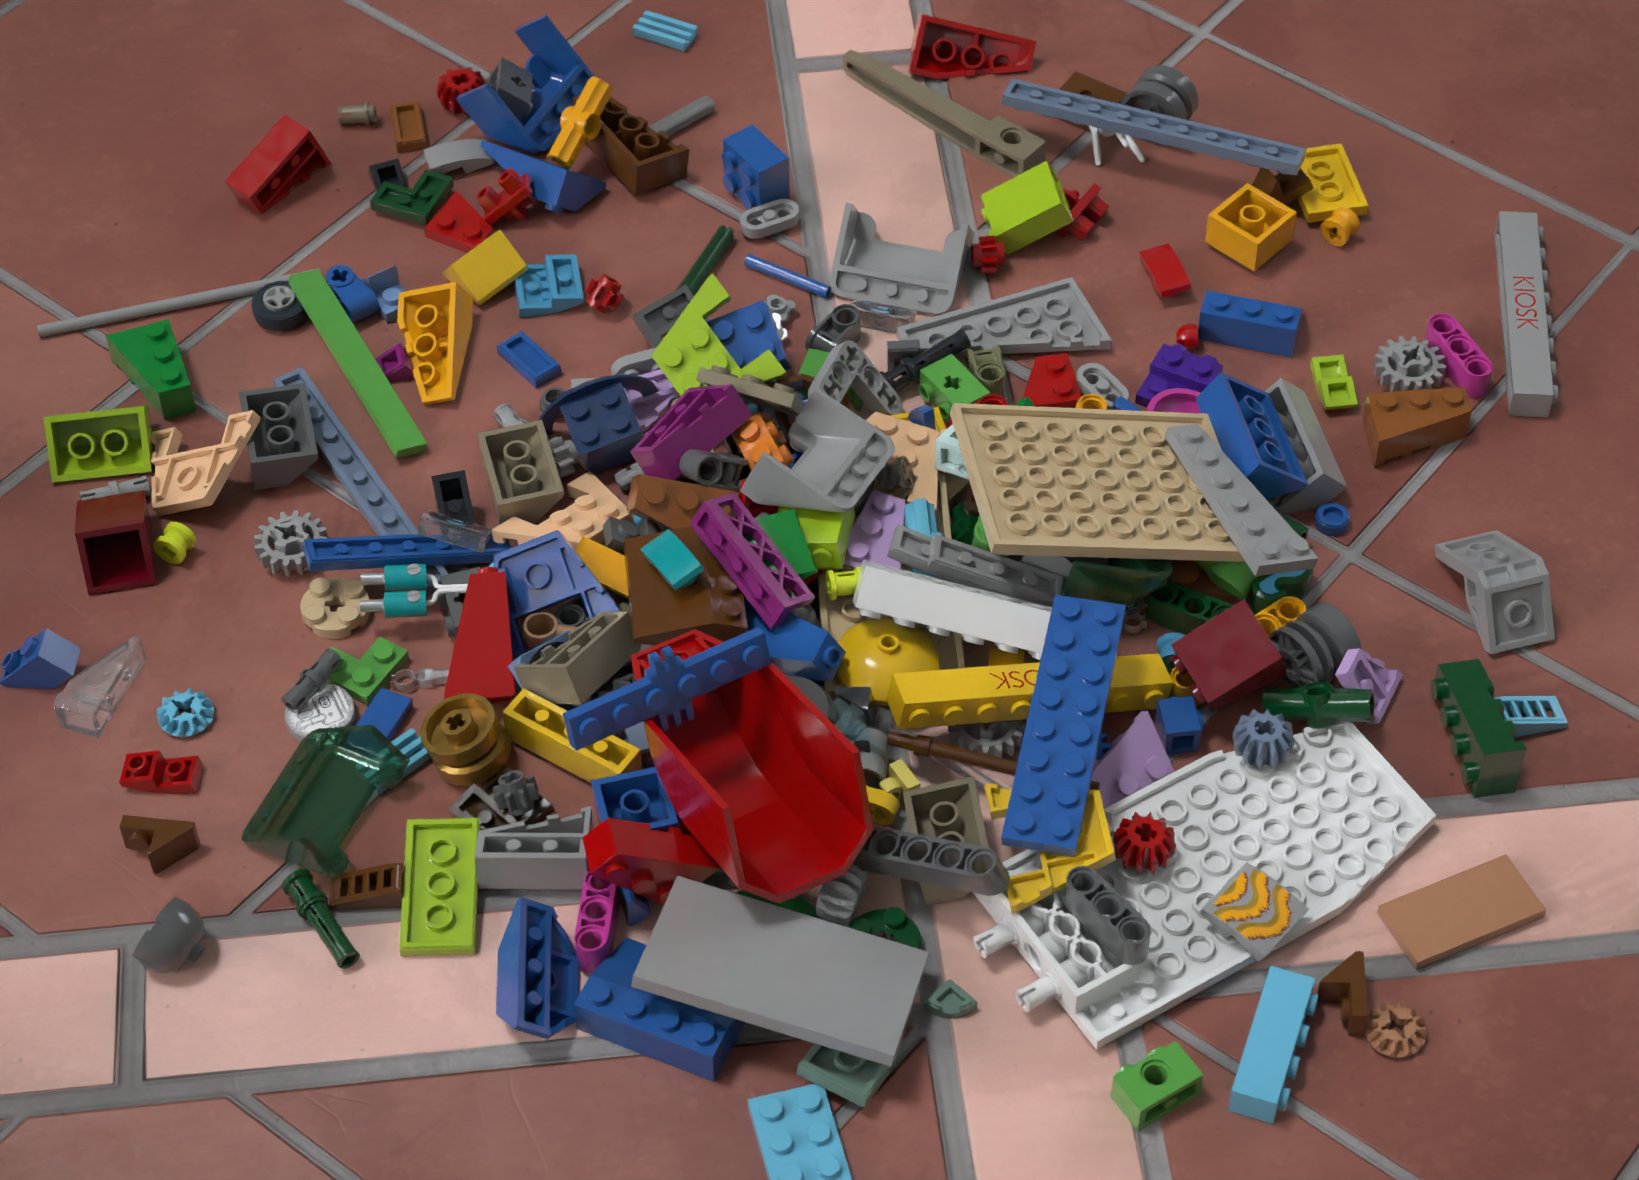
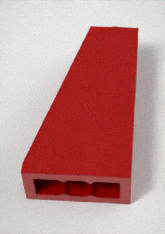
[444,567,516,704]

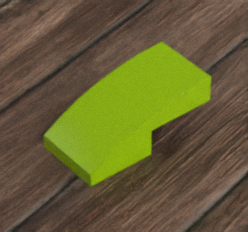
[1310,354,1358,410]

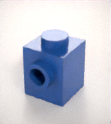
[1155,696,1204,755]

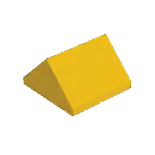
[442,229,529,306]

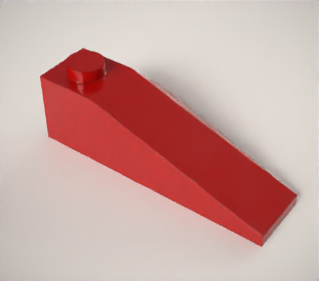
[908,14,1037,79]

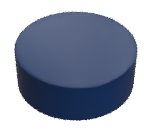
[1315,503,1350,536]

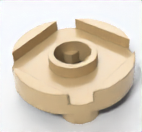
[300,577,371,639]

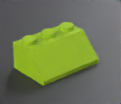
[43,405,153,483]

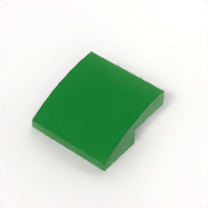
[742,509,818,579]

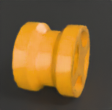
[1320,207,1360,247]

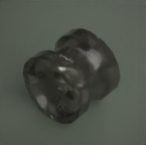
[877,455,915,495]

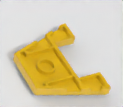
[984,784,1116,913]

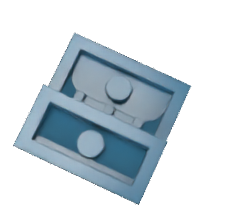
[513,255,584,317]

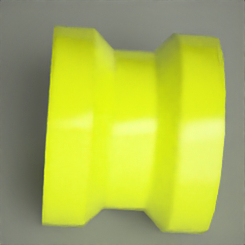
[153,522,197,564]

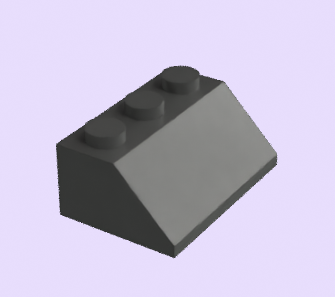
[239,383,318,490]

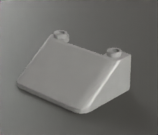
[830,202,974,315]
[740,388,895,513]

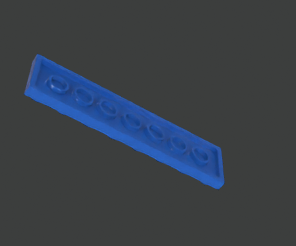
[1001,595,1126,857]

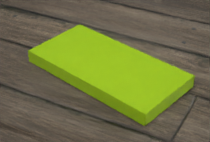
[399,818,481,956]

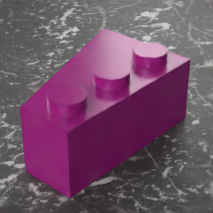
[630,384,753,481]

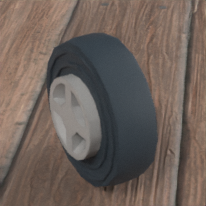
[252,281,308,331]

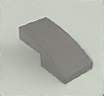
[423,139,494,174]

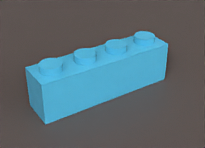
[1228,966,1319,1124]

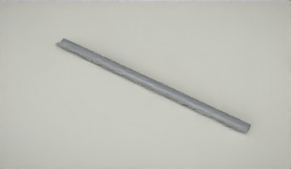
[37,268,320,338]

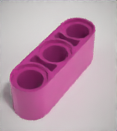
[1425,313,1493,399]
[574,871,621,974]

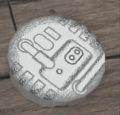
[284,683,356,746]

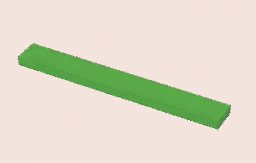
[288,269,427,458]

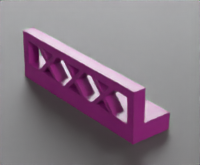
[690,492,815,629]

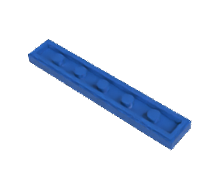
[303,531,510,572]

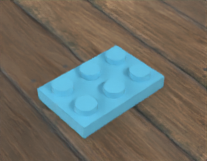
[747,1084,852,1180]

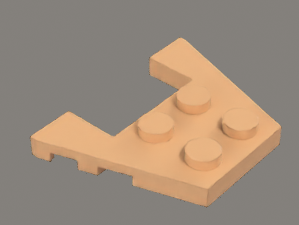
[151,410,261,516]
[865,412,938,517]
[491,472,634,550]

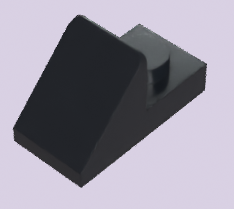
[431,470,477,533]

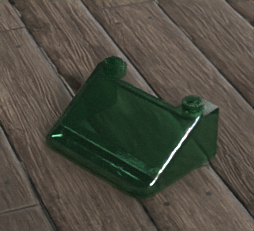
[242,725,410,877]

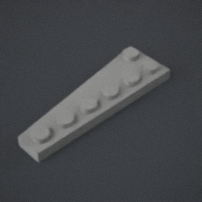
[1165,424,1318,576]

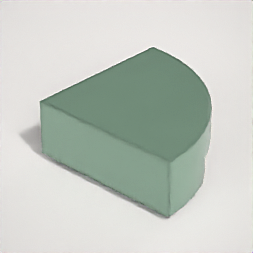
[923,979,977,1018]

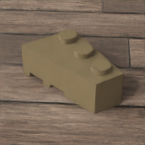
[514,612,642,706]

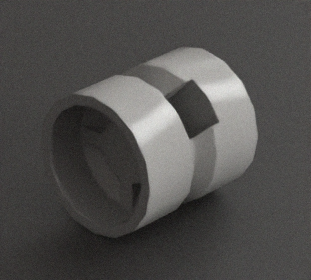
[846,727,891,790]

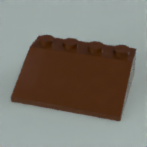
[623,526,748,646]

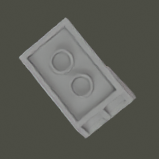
[1434,530,1555,654]

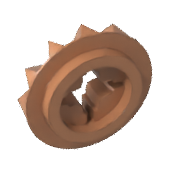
[1365,1001,1427,1058]

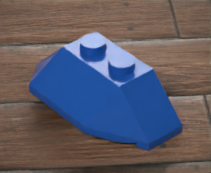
[496,897,578,1039]

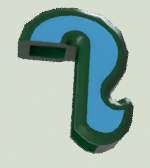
[1250,569,1313,614]

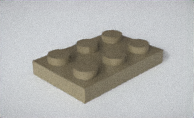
[696,365,805,416]

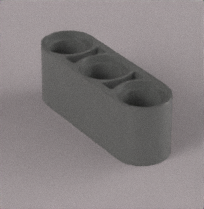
[1064,866,1151,965]

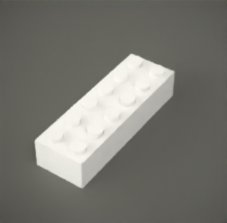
[853,560,1052,660]

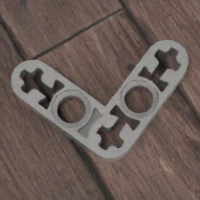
[808,340,903,416]

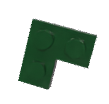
[370,170,454,226]

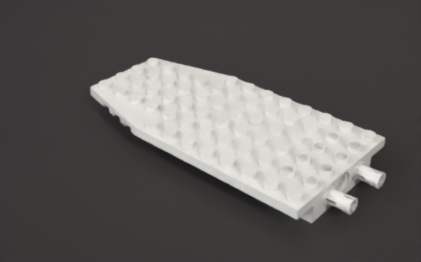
[973,721,1436,1050]

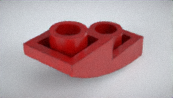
[1139,243,1191,298]
[119,751,203,794]

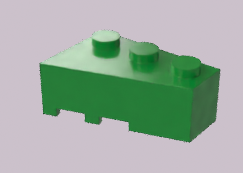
[105,319,196,420]

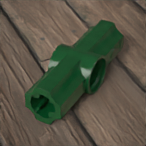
[1262,682,1375,728]

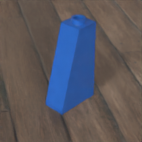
[744,598,846,682]

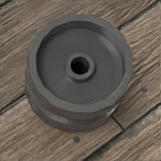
[1121,65,1199,144]

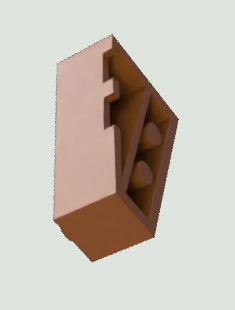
[627,474,740,531]

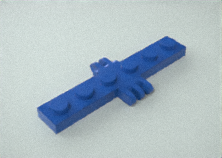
[563,627,771,751]

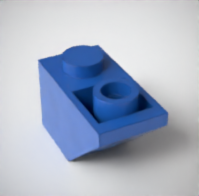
[0,628,81,690]

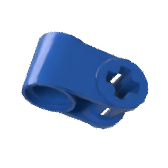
[326,265,380,324]

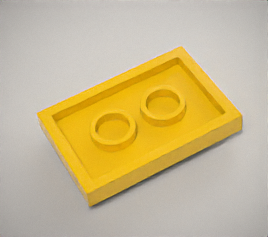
[1297,143,1369,223]

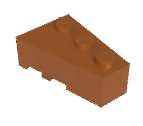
[1362,387,1472,468]

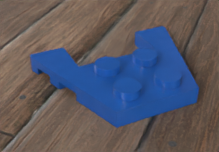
[494,530,623,659]

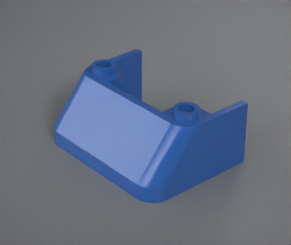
[456,15,594,154]

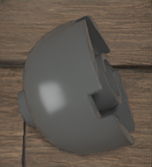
[133,897,205,973]

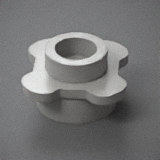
[766,295,796,325]

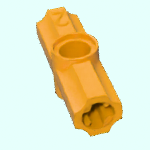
[547,76,614,169]

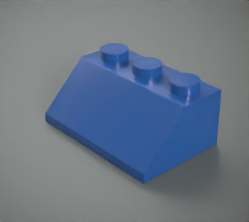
[1198,290,1304,357]

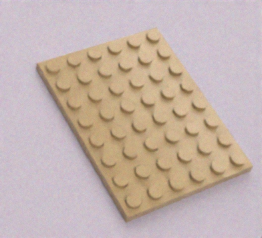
[950,403,1246,562]

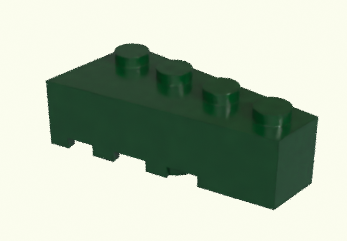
[1430,659,1527,798]

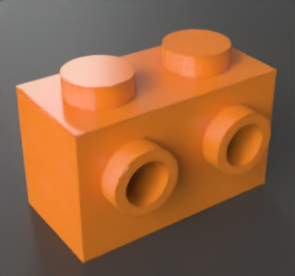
[732,412,794,471]

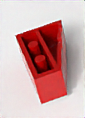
[225,114,331,214]
[582,818,720,905]

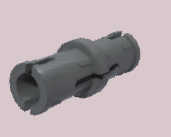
[281,648,344,714]

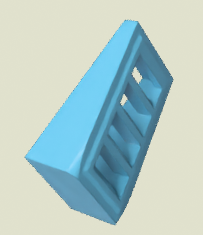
[1493,696,1568,737]

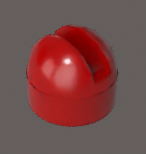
[1176,324,1198,350]

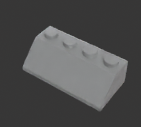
[1265,378,1347,515]

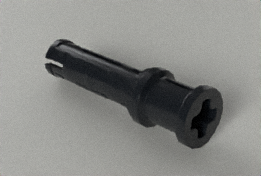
[880,329,971,392]

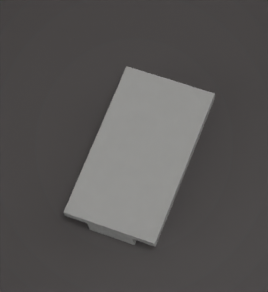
[631,876,929,1067]

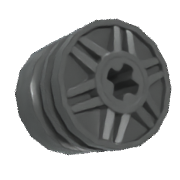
[1268,603,1362,688]

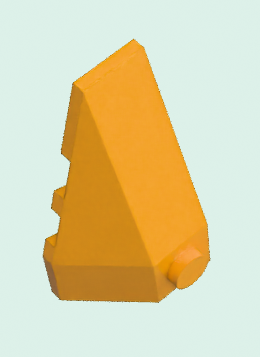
[397,282,473,405]

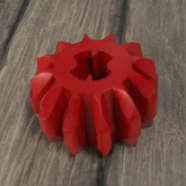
[436,67,486,115]
[1113,811,1176,875]

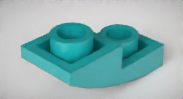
[640,529,704,590]

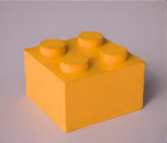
[1205,183,1297,271]

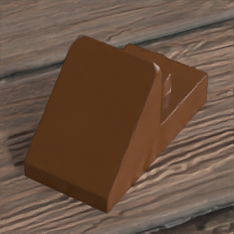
[1252,167,1314,205]
[119,815,200,874]
[1317,951,1368,1037]

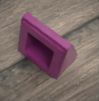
[375,342,415,383]

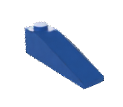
[480,140,607,214]

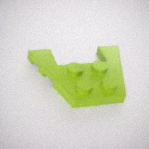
[651,273,788,396]

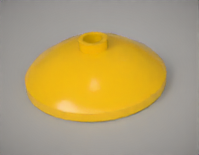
[836,618,939,706]

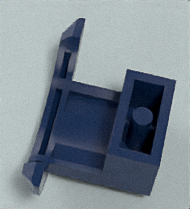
[539,374,659,475]

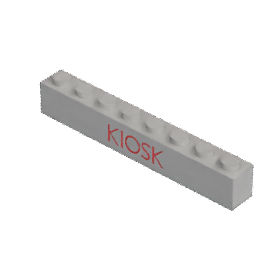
[1494,211,1558,418]

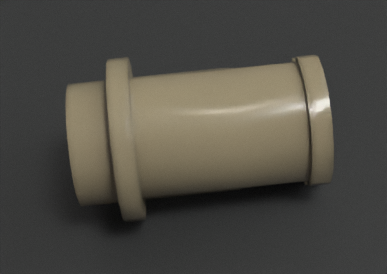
[338,102,377,126]

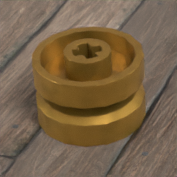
[420,693,511,786]

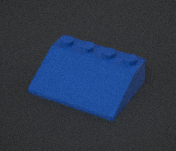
[573,937,746,1082]

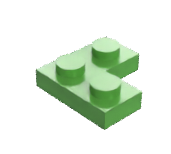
[326,637,409,706]

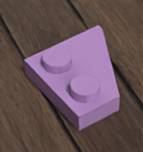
[624,369,681,434]
[1335,648,1403,724]

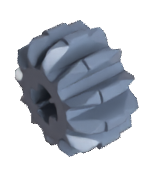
[1232,709,1295,769]

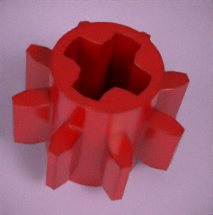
[971,235,1005,274]
[584,274,624,313]

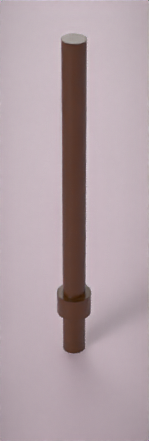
[887,731,1101,790]

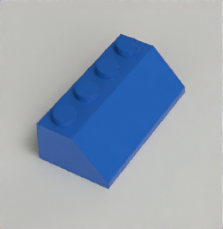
[1196,372,1308,499]

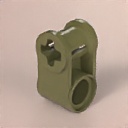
[965,345,1005,398]

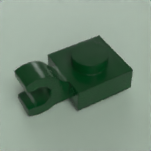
[950,502,978,545]

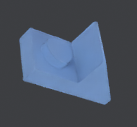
[361,266,405,323]

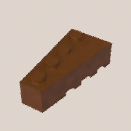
[573,95,689,195]

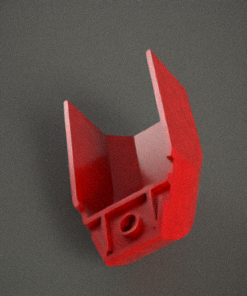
[630,629,874,903]

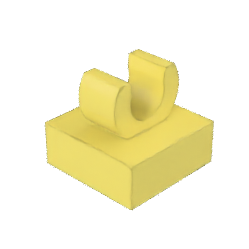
[879,759,921,806]

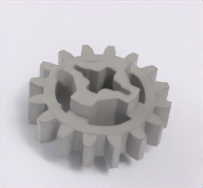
[1373,336,1446,392]
[254,510,328,576]
[948,720,1026,758]

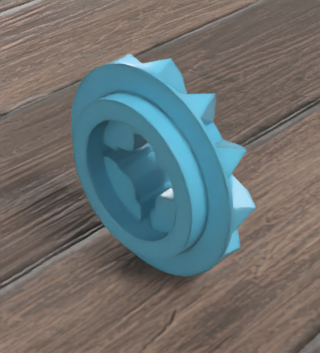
[157,687,214,737]

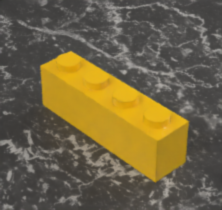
[503,688,642,783]

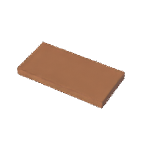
[1377,854,1546,969]

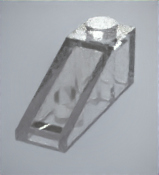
[54,636,146,738]

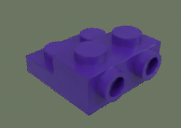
[1135,344,1223,407]

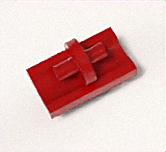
[477,168,532,225]
[1056,183,1110,241]

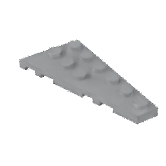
[896,277,1112,357]

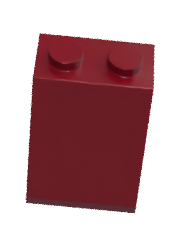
[75,490,157,595]
[1170,599,1287,711]

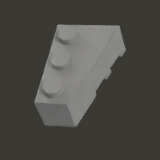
[475,806,593,889]

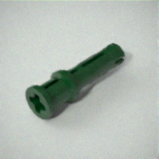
[281,869,360,969]

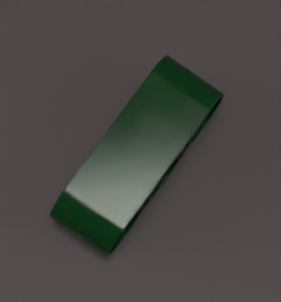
[1145,579,1233,635]

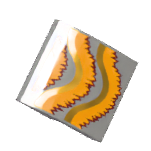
[1199,862,1309,962]

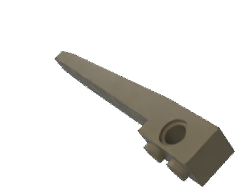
[843,50,1046,178]

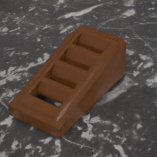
[329,863,404,910]

